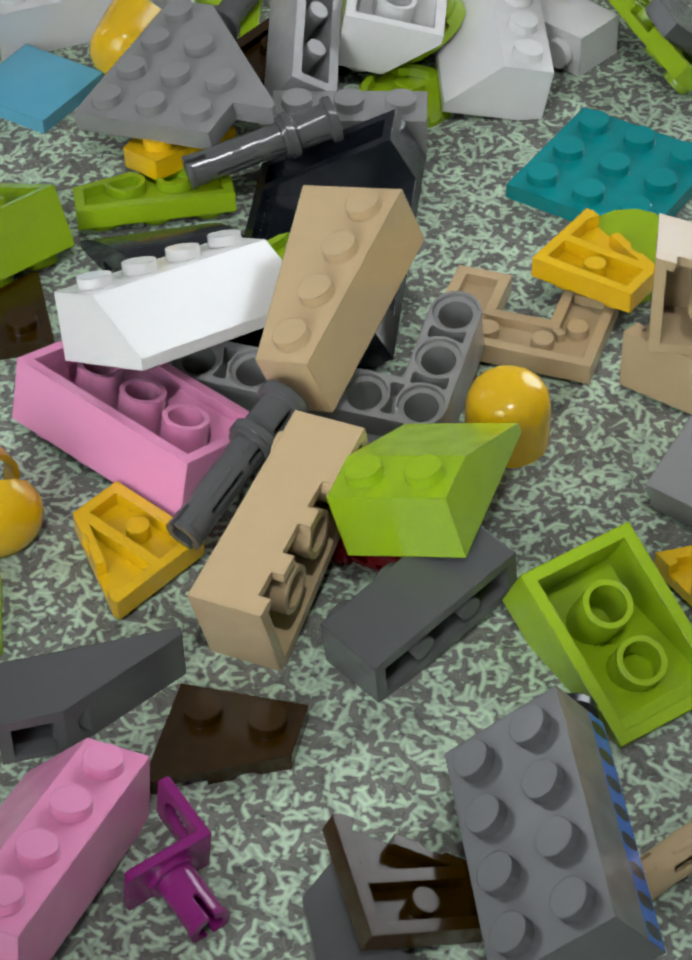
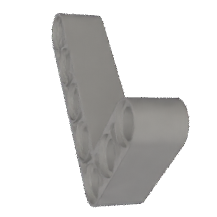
[172,291,484,436]

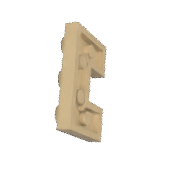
[445,265,619,384]

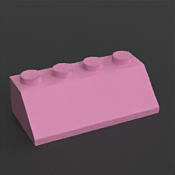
[12,340,250,517]
[0,738,150,960]

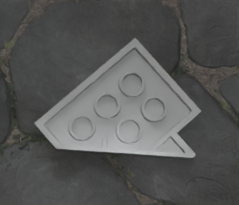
[73,0,278,149]

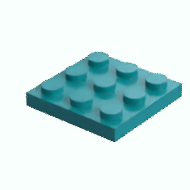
[506,107,692,222]

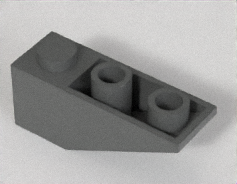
[0,627,186,765]

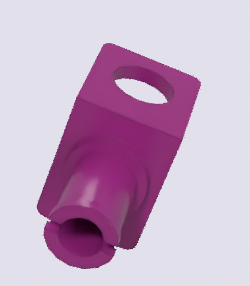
[123,776,231,943]

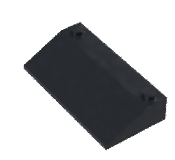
[228,109,426,369]

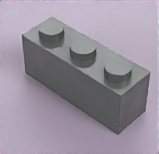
[320,525,517,703]

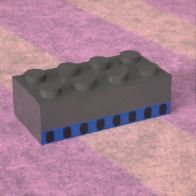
[445,685,666,960]

